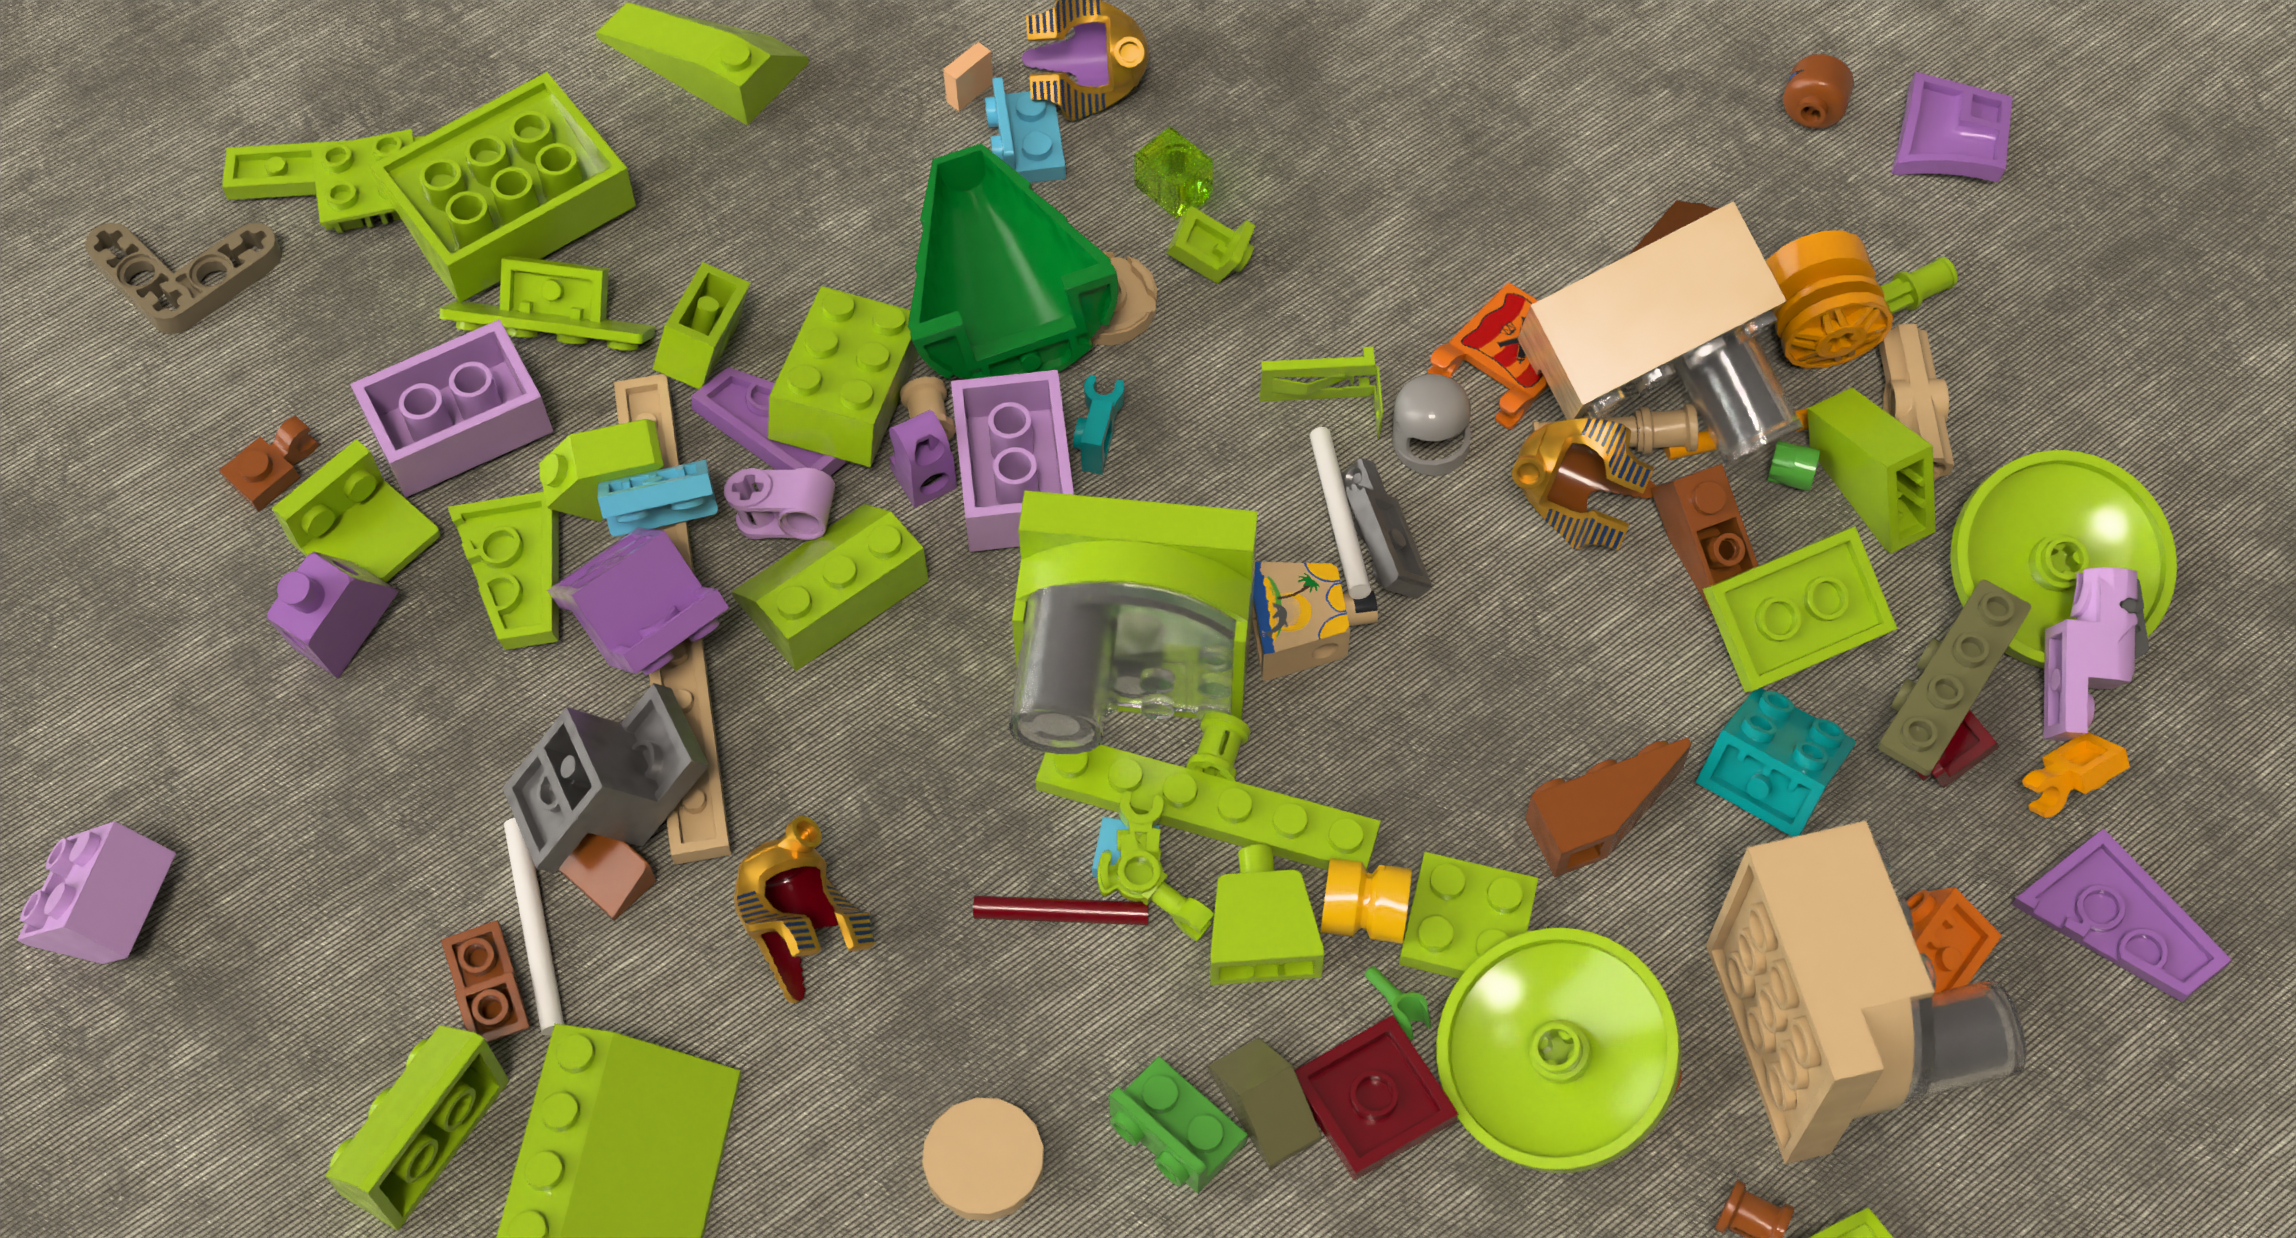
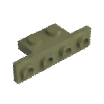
[1878,580,2031,776]

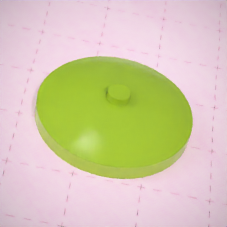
[1950,450,2177,669]
[1436,928,1682,1173]

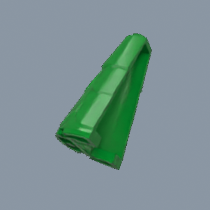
[908,143,1118,379]

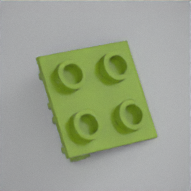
[311,129,414,234]

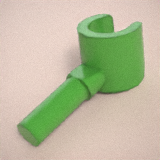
[1365,966,1432,1040]

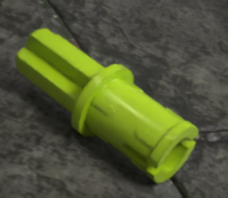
[1881,257,1958,315]

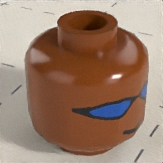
[1783,54,1855,129]

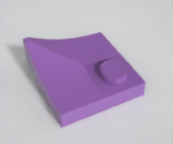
[1891,72,2013,182]

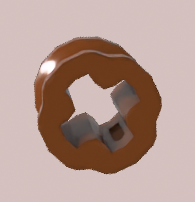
[1714,1179,1795,1238]

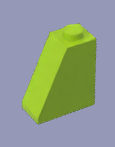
[1807,387,1936,554]

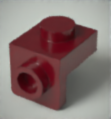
[1915,710,1999,788]

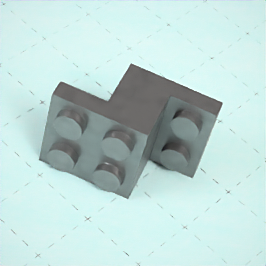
[502,683,709,873]

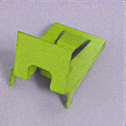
[1259,347,1383,439]

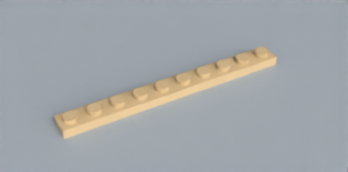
[614,374,732,865]

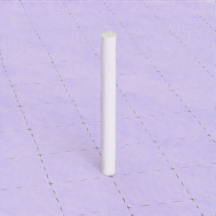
[1310,427,1371,599]
[504,818,564,1036]

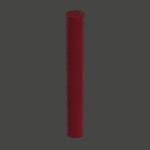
[973,895,1149,925]

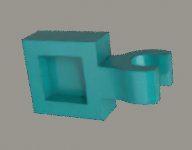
[1073,375,1125,475]

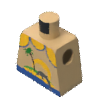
[1252,562,1378,681]

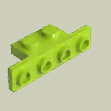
[439,256,655,350]

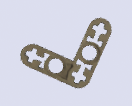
[85,223,282,334]

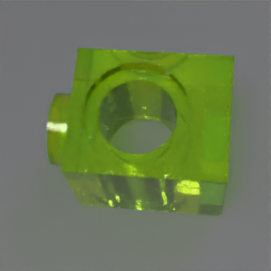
[1134,126,1213,220]

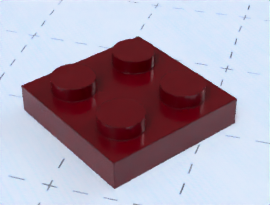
[1294,1015,1459,1181]

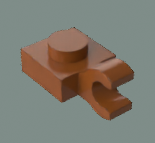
[219,415,319,512]

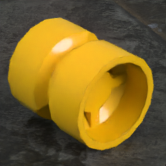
[1320,858,1412,944]

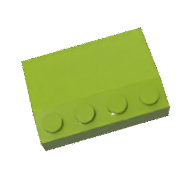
[369,72,636,303]
[496,1023,742,1238]

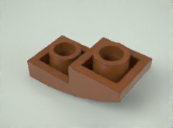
[441,920,531,1043]

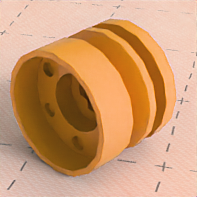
[1766,230,1893,369]

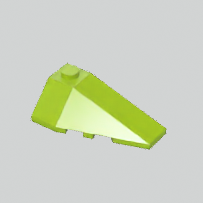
[595,2,809,126]

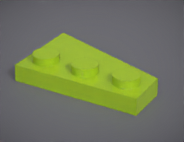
[447,492,559,650]

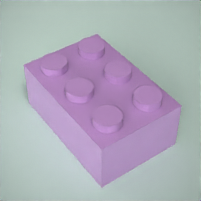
[350,319,553,498]
[951,370,1074,552]

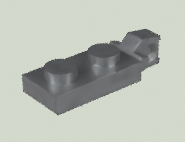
[1341,458,1432,599]

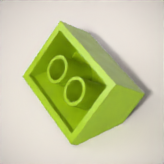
[731,504,929,672]
[325,1025,510,1231]

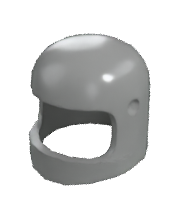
[1392,374,1471,476]

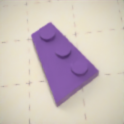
[691,367,848,476]
[2012,828,2232,1002]

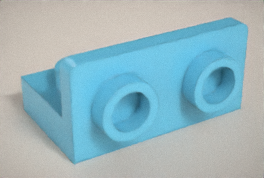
[985,77,1066,183]
[598,459,718,537]

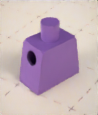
[267,552,399,678]

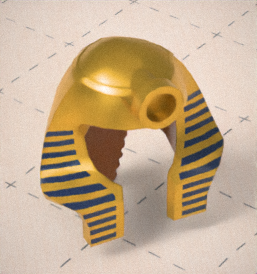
[1512,418,1656,550]

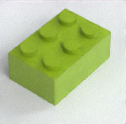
[768,286,918,467]

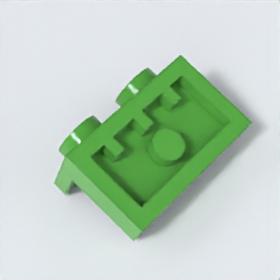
[1109,1056,1248,1194]

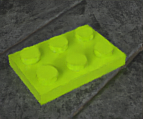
[1703,526,1897,692]

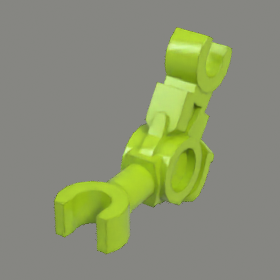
[1097,791,1214,942]

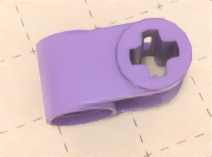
[724,467,835,540]

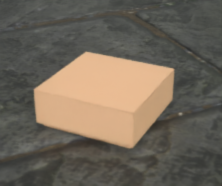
[943,42,993,111]

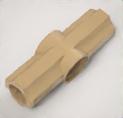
[1879,324,1954,481]

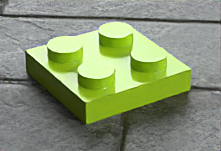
[1399,852,1539,979]

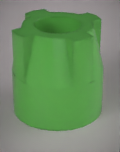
[1767,441,1820,492]

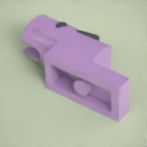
[2043,567,2149,741]

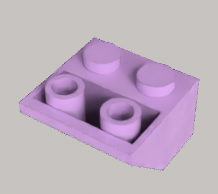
[17,821,176,964]

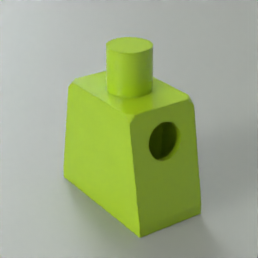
[1210,844,1324,986]

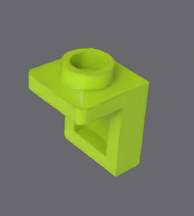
[1166,205,1256,284]

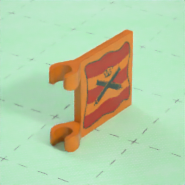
[1427,282,1549,429]

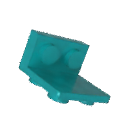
[1696,688,1856,837]

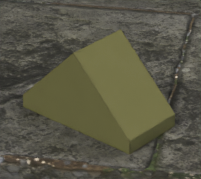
[1207,1037,1322,1170]

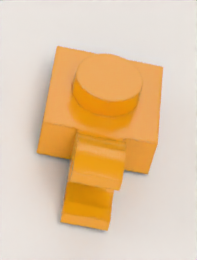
[2022,732,2130,818]

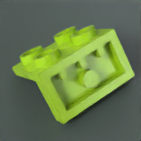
[272,439,441,583]

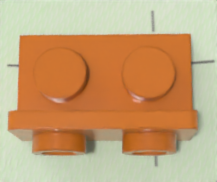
[1901,887,2002,1011]

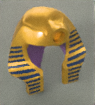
[1022,0,1149,121]

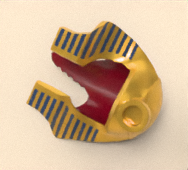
[734,816,875,1003]

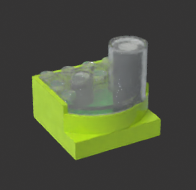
[1008,490,1258,754]

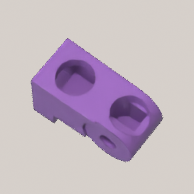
[889,410,957,508]

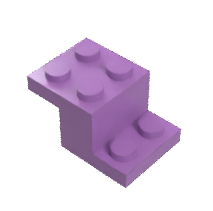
[548,528,729,675]

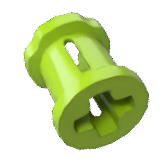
[1186,712,1251,781]

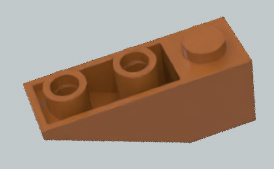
[1650,464,1758,619]
[1525,737,1692,878]

